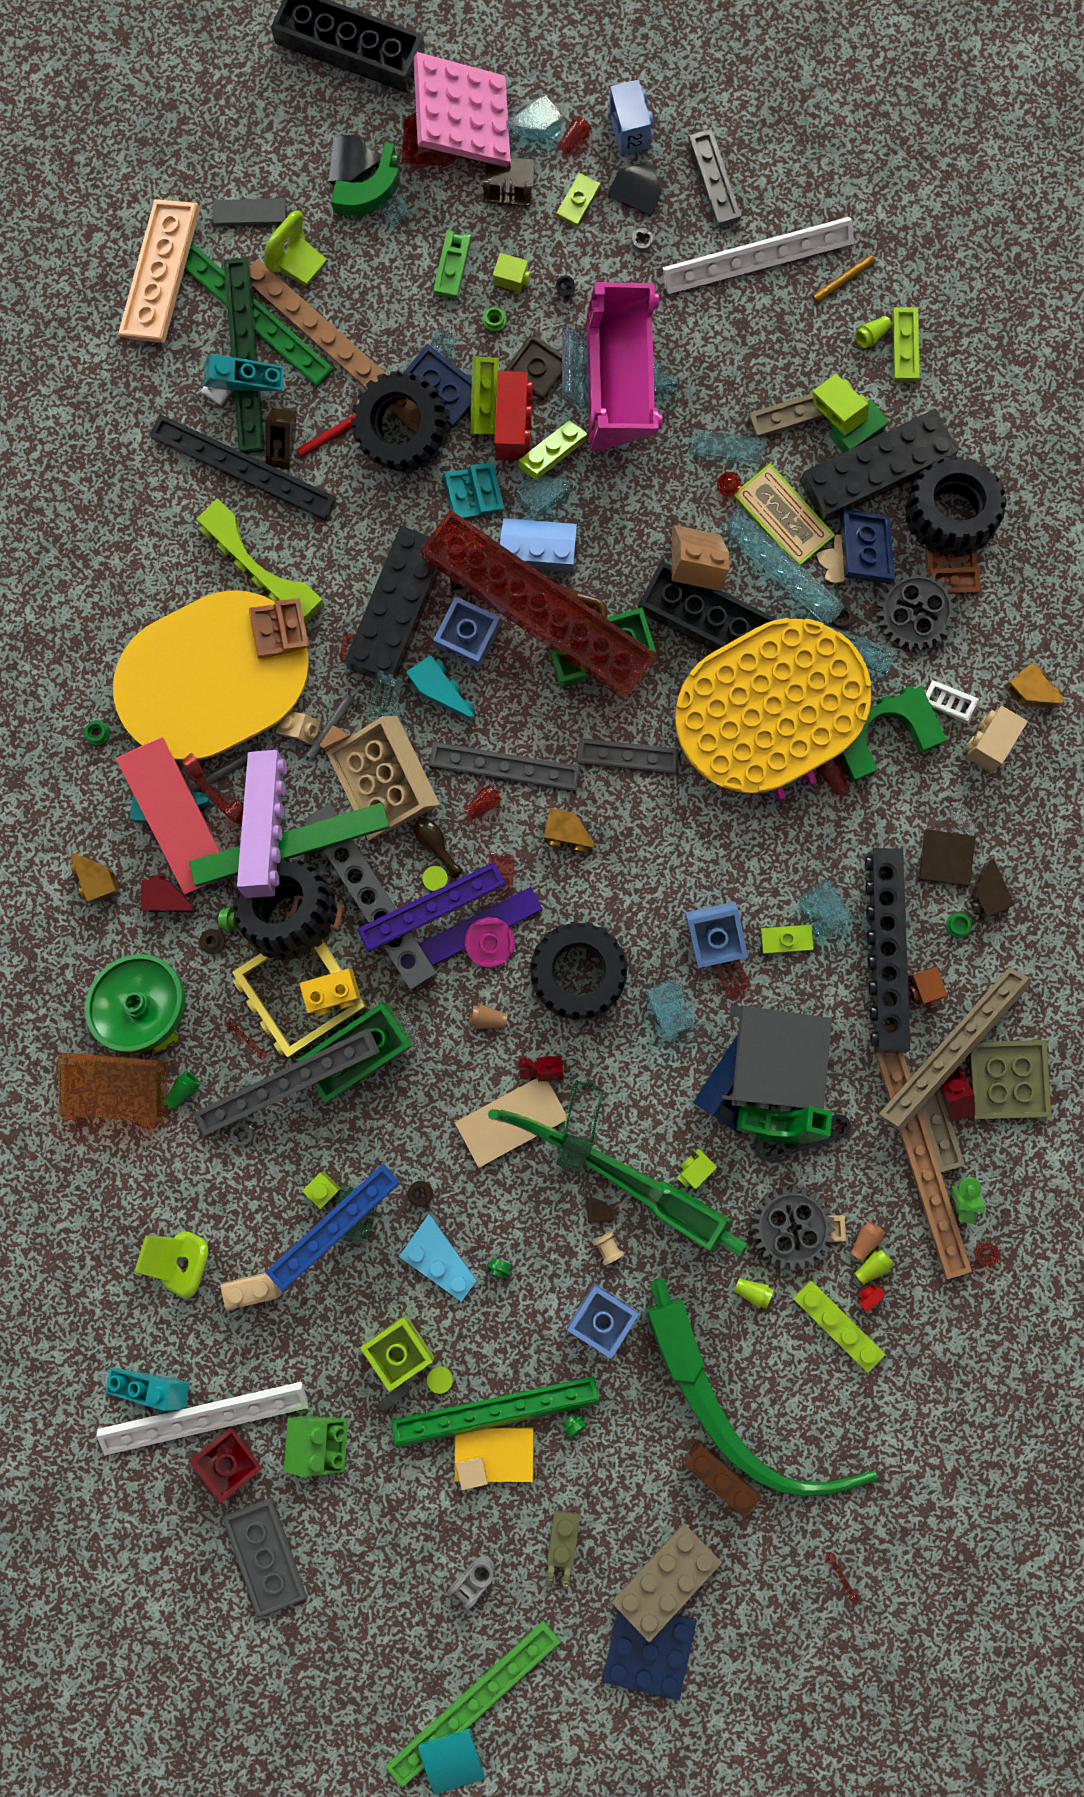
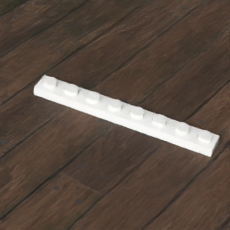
[663,217,854,294]
[97,1382,308,1455]

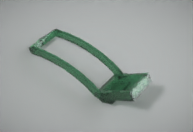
[556,1080,605,1173]

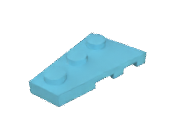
[399,1214,477,1302]

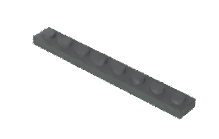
[194,1029,380,1136]

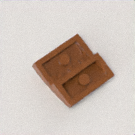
[926,545,980,593]
[249,598,309,659]

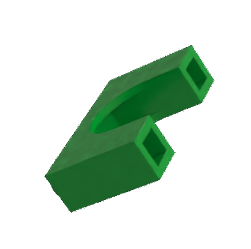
[839,685,947,783]

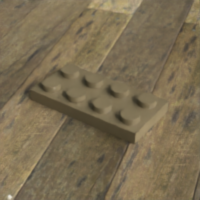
[611,1523,722,1642]

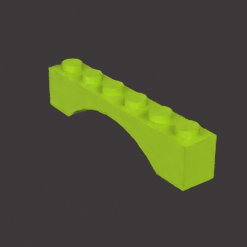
[196,498,325,625]

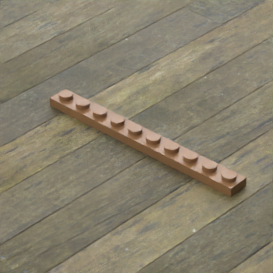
[250,258,421,434]
[868,1024,972,1279]

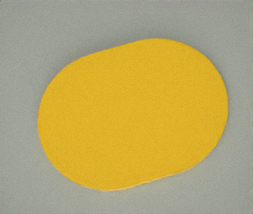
[113,591,309,761]
[675,618,871,793]

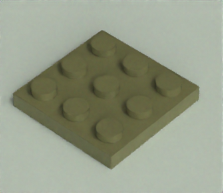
[969,1040,1051,1119]

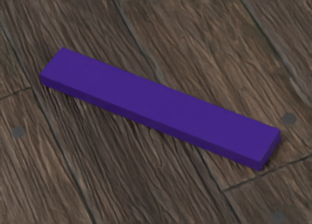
[357,862,506,953]
[402,887,543,969]

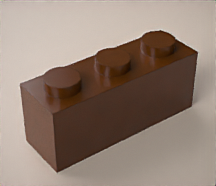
[682,1440,761,1518]

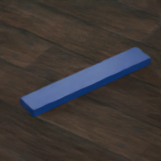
[265,1163,401,1292]

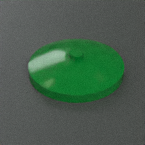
[85,954,185,1054]

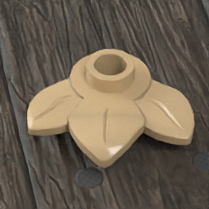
[816,534,846,583]

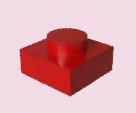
[856,1285,886,1312]

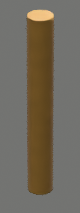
[812,254,875,303]

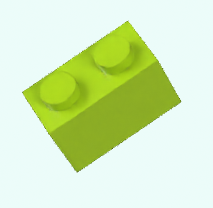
[813,374,869,436]

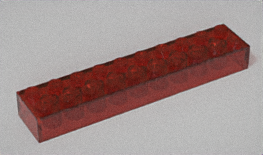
[420,510,658,702]

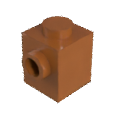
[909,967,948,1007]

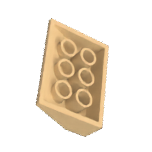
[326,716,440,841]

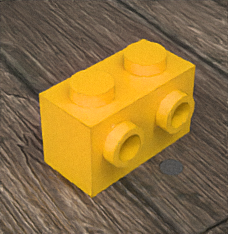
[299,969,361,1017]

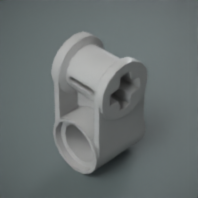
[448,1556,495,1610]

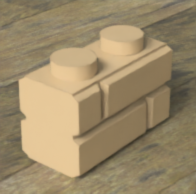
[221,1273,281,1310]

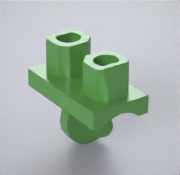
[951,1177,986,1224]

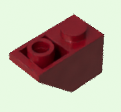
[940,1066,976,1122]

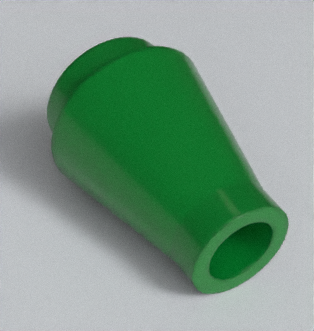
[164,1071,201,1110]

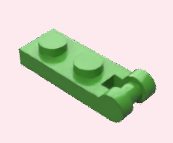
[433,230,472,300]

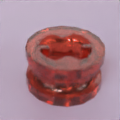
[974,1242,1000,1267]

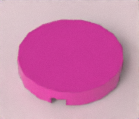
[464,917,515,968]

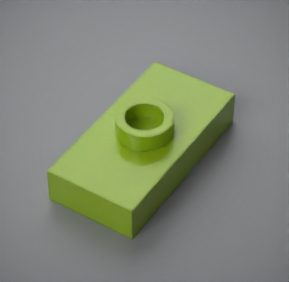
[556,173,600,227]
[760,925,814,954]

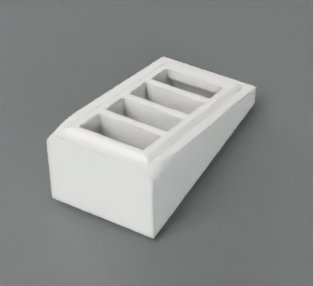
[926,680,979,725]

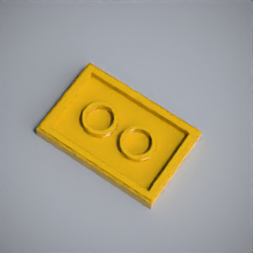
[455,1427,533,1482]

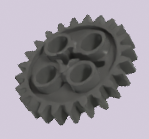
[876,569,959,651]
[750,1185,835,1271]

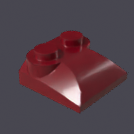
[188,1427,263,1504]

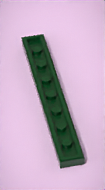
[224,257,265,453]

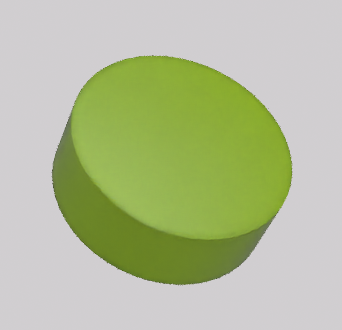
[423,866,448,891]
[427,1366,453,1394]

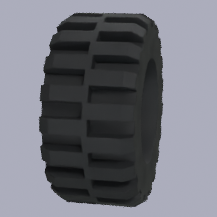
[351,371,451,472]
[905,456,1006,557]
[234,859,337,960]
[530,921,628,1020]

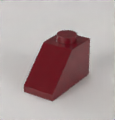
[141,875,196,913]

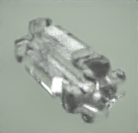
[949,804,977,834]

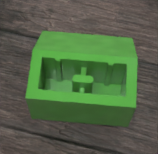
[284,1416,348,1477]

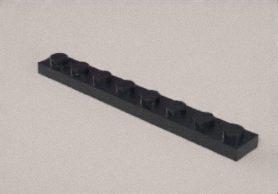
[149,414,336,521]

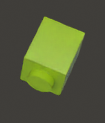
[493,253,531,293]
[302,1171,341,1209]

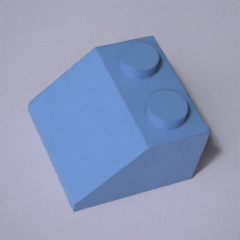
[686,902,748,968]

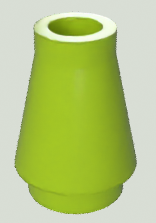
[855,316,892,348]
[855,1248,894,1285]
[734,1278,774,1309]

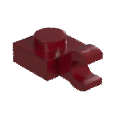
[519,1056,564,1082]

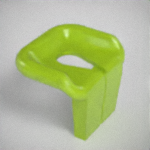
[264,210,327,287]
[135,1232,208,1299]

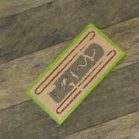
[733,463,835,568]

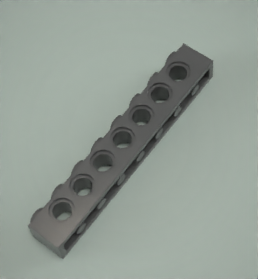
[304,803,438,991]

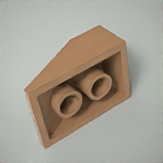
[672,525,729,591]

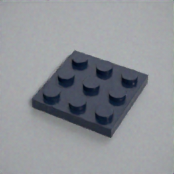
[602,1610,697,1701]

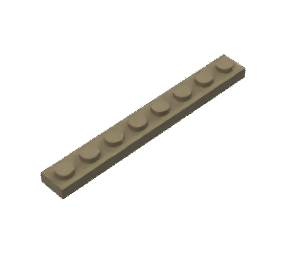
[879,967,1032,1132]

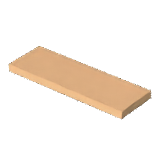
[118,199,201,343]

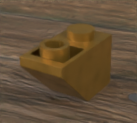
[1004,663,1065,708]
[544,808,594,853]
[70,853,121,904]

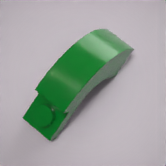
[331,142,400,216]
[737,1104,832,1143]

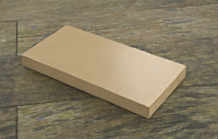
[455,1077,568,1168]

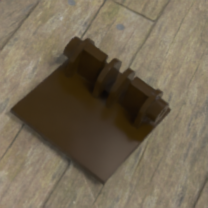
[482,158,535,206]

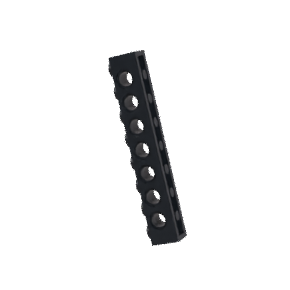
[865,848,910,1053]

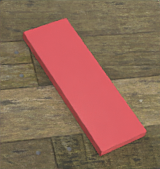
[116,736,221,895]

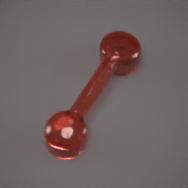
[182,752,244,824]

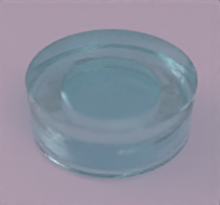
[431,330,455,356]

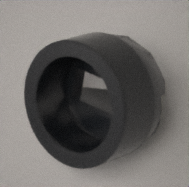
[556,275,576,297]

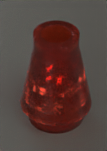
[557,116,592,155]
[819,757,850,796]
[464,784,502,819]

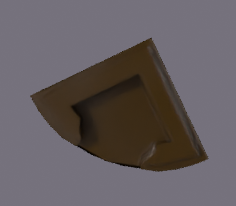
[586,1197,614,1223]

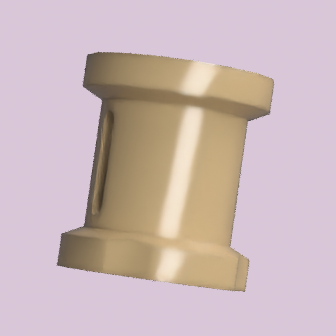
[592,1231,624,1265]

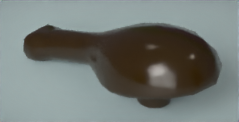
[414,818,463,878]

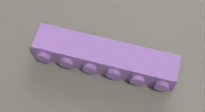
[237,750,287,898]

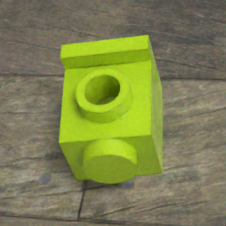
[676,1148,717,1189]

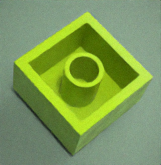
[360,1314,435,1392]

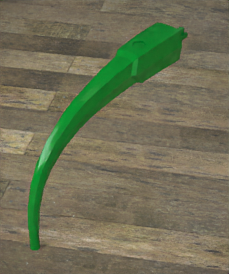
[488,1109,748,1257]
[645,1277,878,1496]

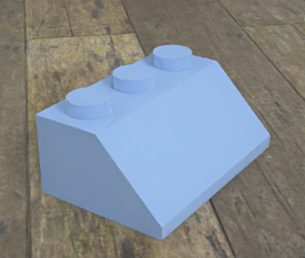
[499,518,577,572]

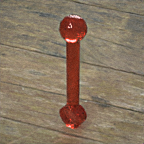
[226,1019,267,1059]
[825,1552,859,1603]

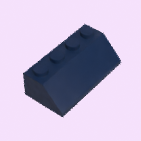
[693,1035,754,1135]

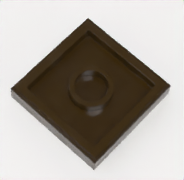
[504,333,571,400]
[919,829,976,886]

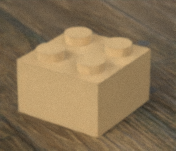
[965,705,1028,772]

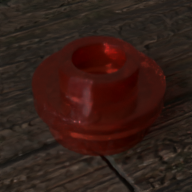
[717,472,741,497]

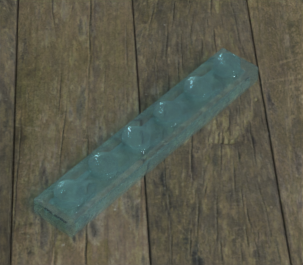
[721,508,845,626]

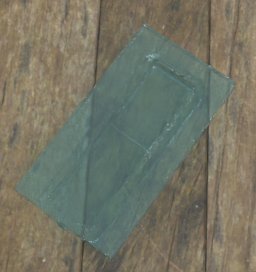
[562,325,588,409]

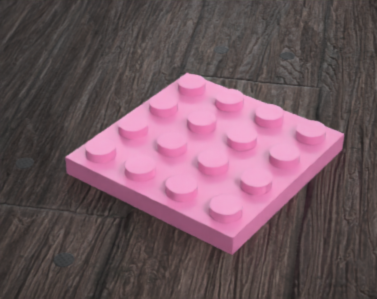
[413,52,511,167]

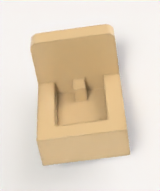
[276,711,320,745]

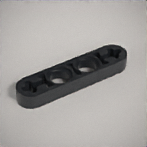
[754,1114,851,1161]

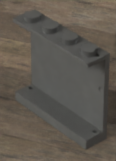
[722,1006,832,1112]

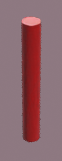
[296,414,356,458]

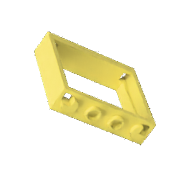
[232,940,367,1058]

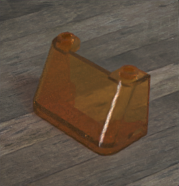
[58,1052,169,1128]

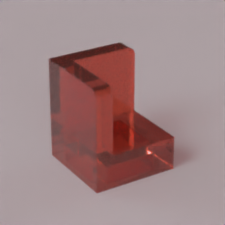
[488,852,515,886]

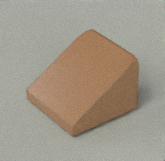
[320,726,350,752]

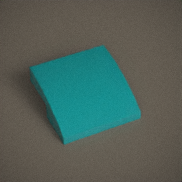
[442,462,504,522]
[419,1728,485,1795]

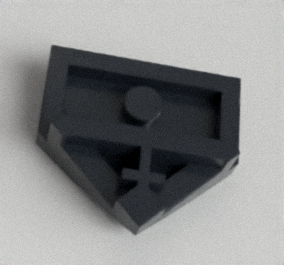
[328,135,380,185]
[607,160,662,216]

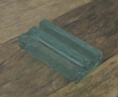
[368,670,403,717]

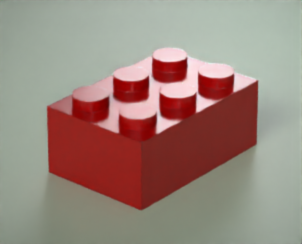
[495,371,533,461]

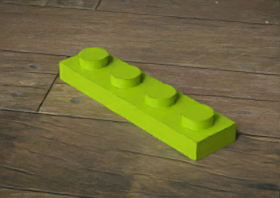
[793,1280,886,1373]

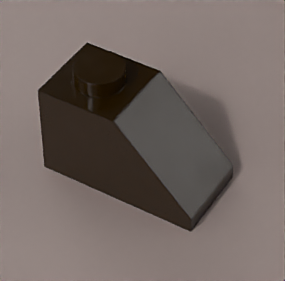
[265,408,297,469]
[971,859,1015,919]

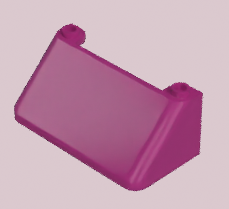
[586,282,662,451]

